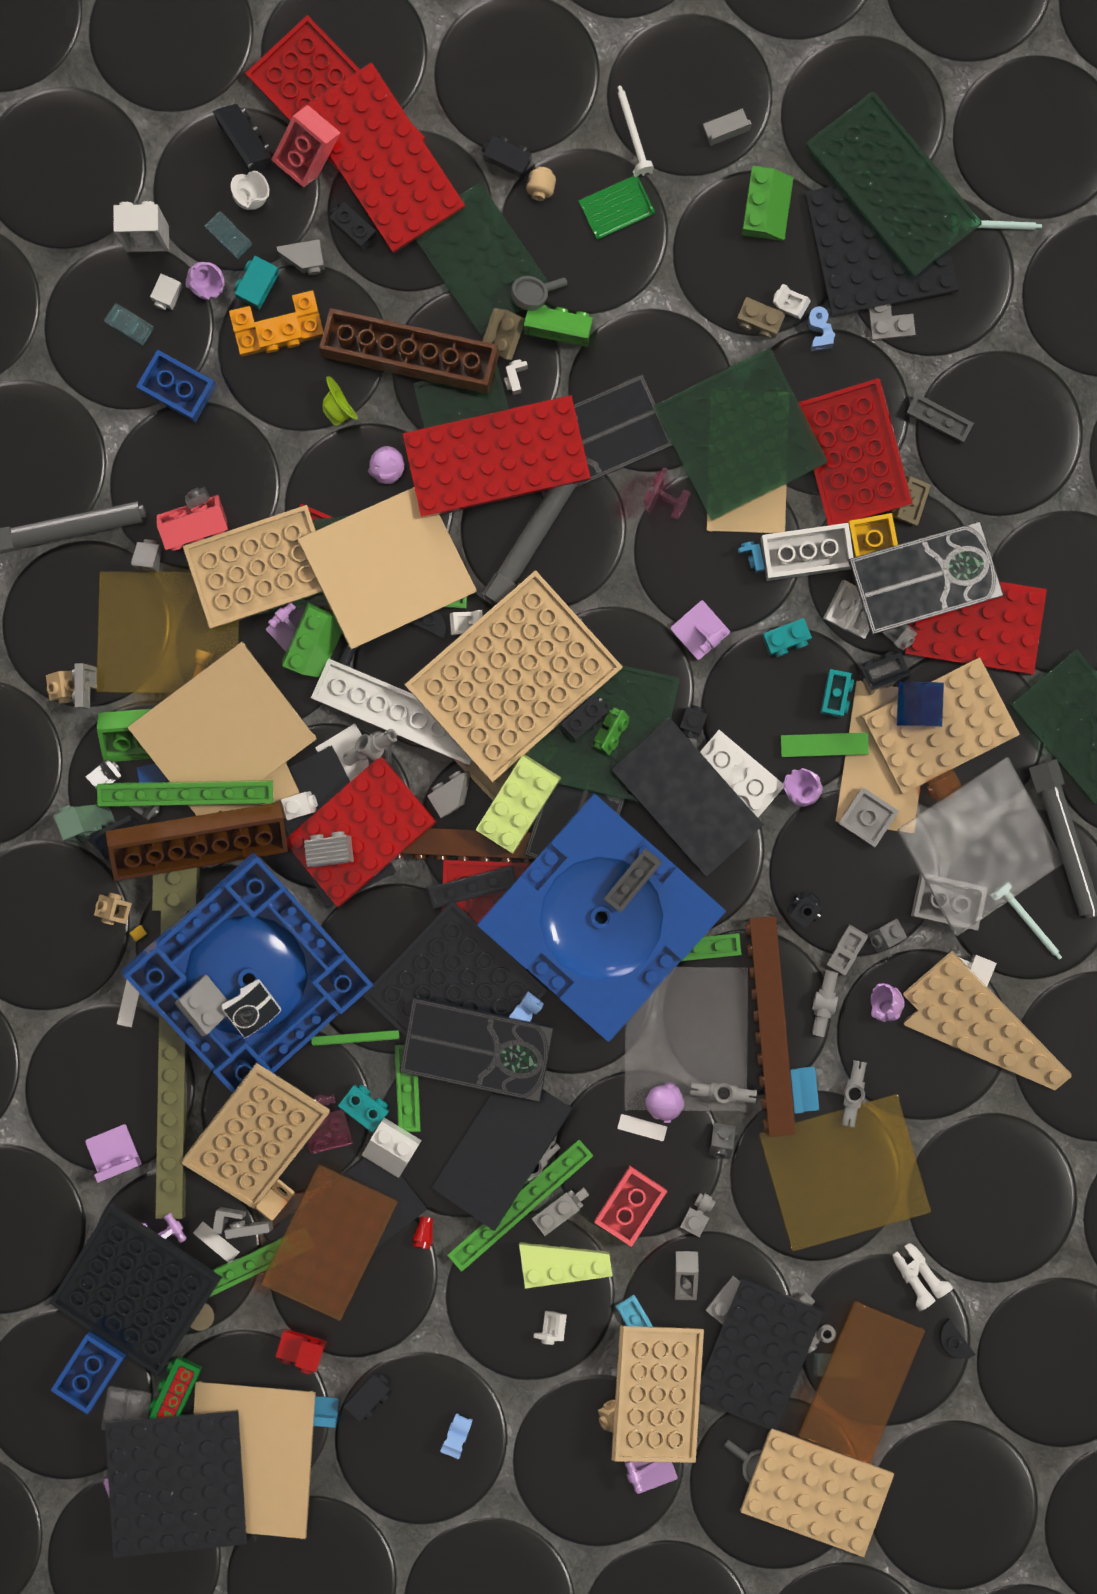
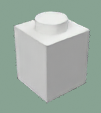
[150,274,183,310]

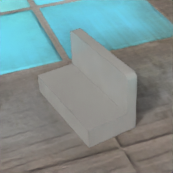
[703,109,752,146]
[212,1207,246,1234]

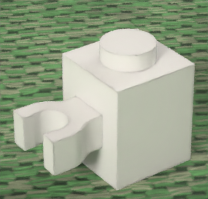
[960,955,996,986]

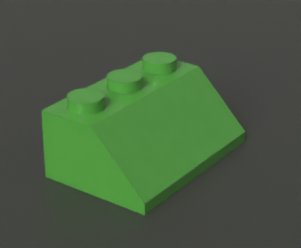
[742,166,794,241]
[524,305,593,347]
[282,602,342,678]
[97,709,152,762]

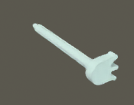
[948,214,1042,238]
[989,882,1062,960]

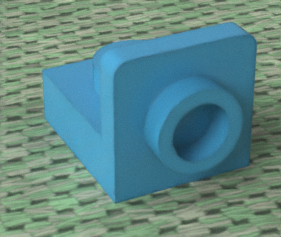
[737,541,765,573]

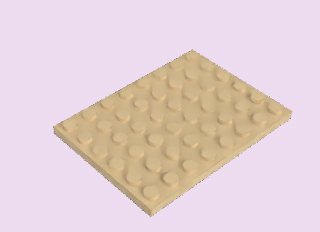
[405,570,623,783]

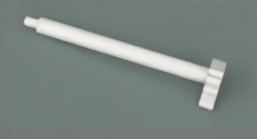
[617,86,654,177]

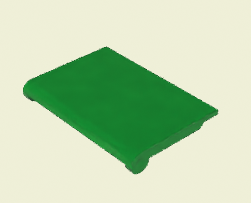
[579,176,655,240]

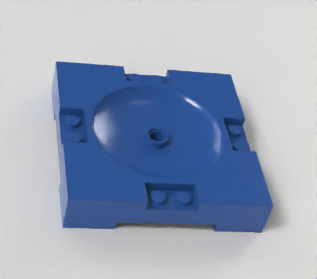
[477,793,726,1042]
[122,852,373,1093]

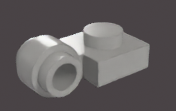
[680,1193,716,1237]
[807,1324,836,1354]

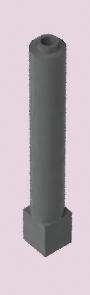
[481,483,578,605]
[0,501,146,554]
[1029,759,1097,919]

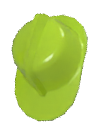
[322,376,358,426]

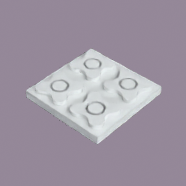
[700,730,784,817]

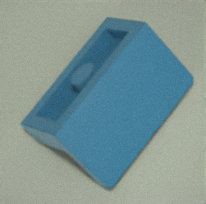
[790,1067,819,1114]
[314,1396,339,1428]

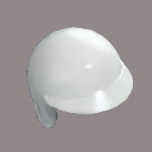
[231,171,269,210]

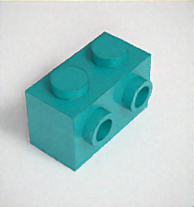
[234,256,280,310]
[762,618,812,657]
[820,669,854,718]
[338,1084,389,1133]

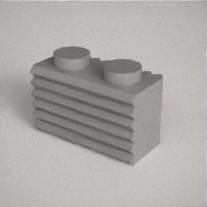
[304,832,354,868]

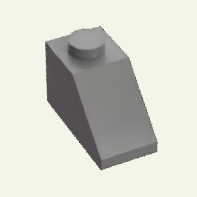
[277,240,325,275]
[131,539,162,573]
[675,1251,699,1300]

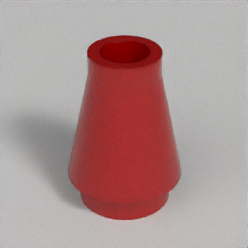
[412,1216,434,1250]

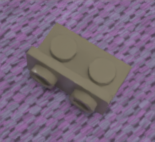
[736,297,786,339]
[482,308,525,360]
[887,476,931,526]

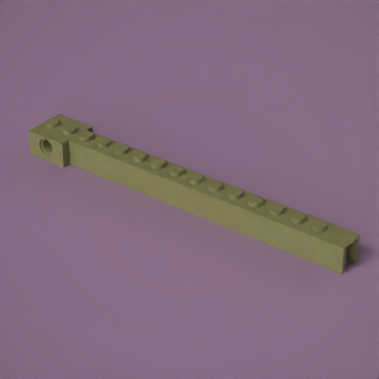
[152,867,200,1219]

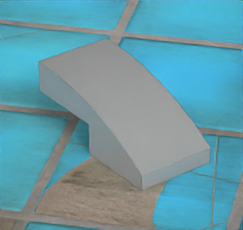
[827,924,868,976]

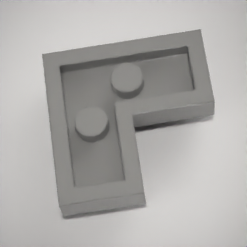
[869,305,916,341]
[72,663,97,709]

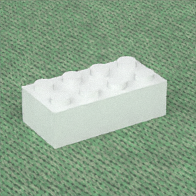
[113,201,169,252]
[760,523,853,581]

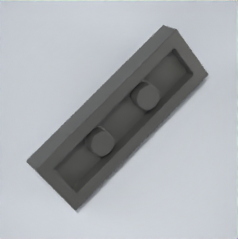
[906,393,974,443]
[604,848,662,913]

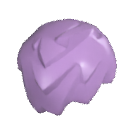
[185,262,224,300]
[368,446,405,484]
[783,768,823,807]
[870,983,905,1022]

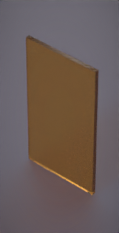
[799,1301,925,1464]

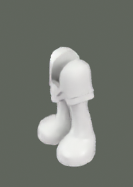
[893,1243,953,1311]

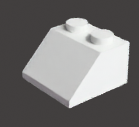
[362,1118,422,1178]

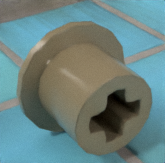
[191,1304,214,1331]

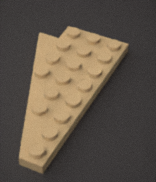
[903,951,1072,1090]

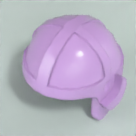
[645,1082,684,1123]

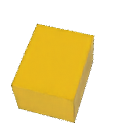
[130,925,148,942]

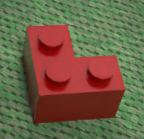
[276,1329,327,1374]

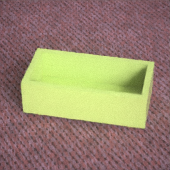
[476,755,561,854]

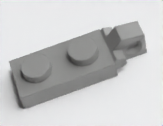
[532,1187,589,1236]

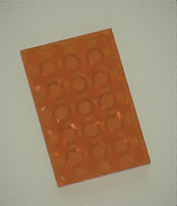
[261,1164,398,1321]

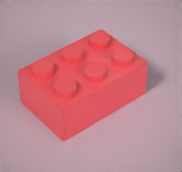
[271,105,340,187]
[157,495,228,551]
[594,1166,667,1247]

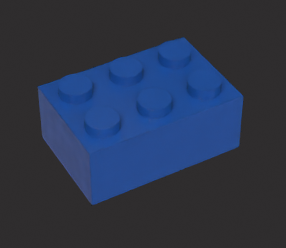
[136,349,217,423]
[50,1331,127,1414]

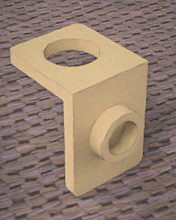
[256,1179,295,1221]

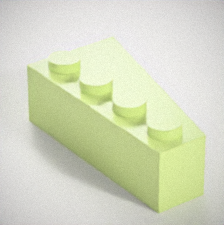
[519,1242,612,1288]

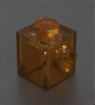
[926,769,963,802]

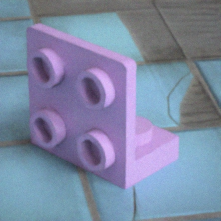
[85,1124,142,1183]

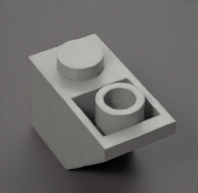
[428,771,471,818]

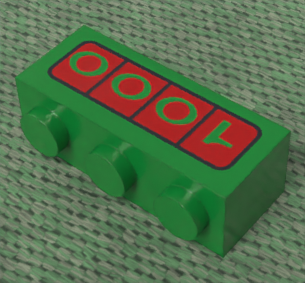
[148,1356,203,1418]

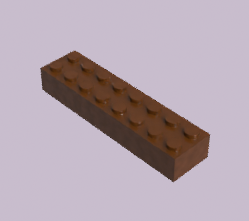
[319,308,499,394]
[106,802,288,881]

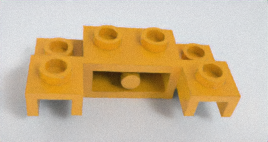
[229,290,324,357]

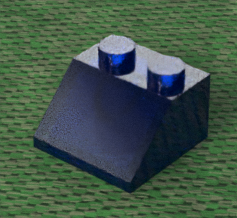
[897,682,944,728]

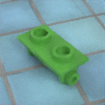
[593,708,630,755]

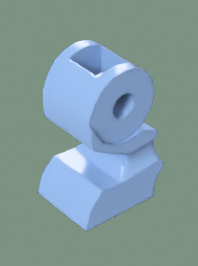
[808,307,835,351]
[509,991,544,1022]
[440,1413,473,1459]

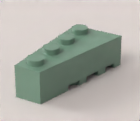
[54,804,115,844]

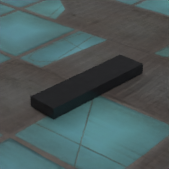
[428,865,516,909]

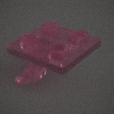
[643,467,691,520]
[307,1094,353,1154]

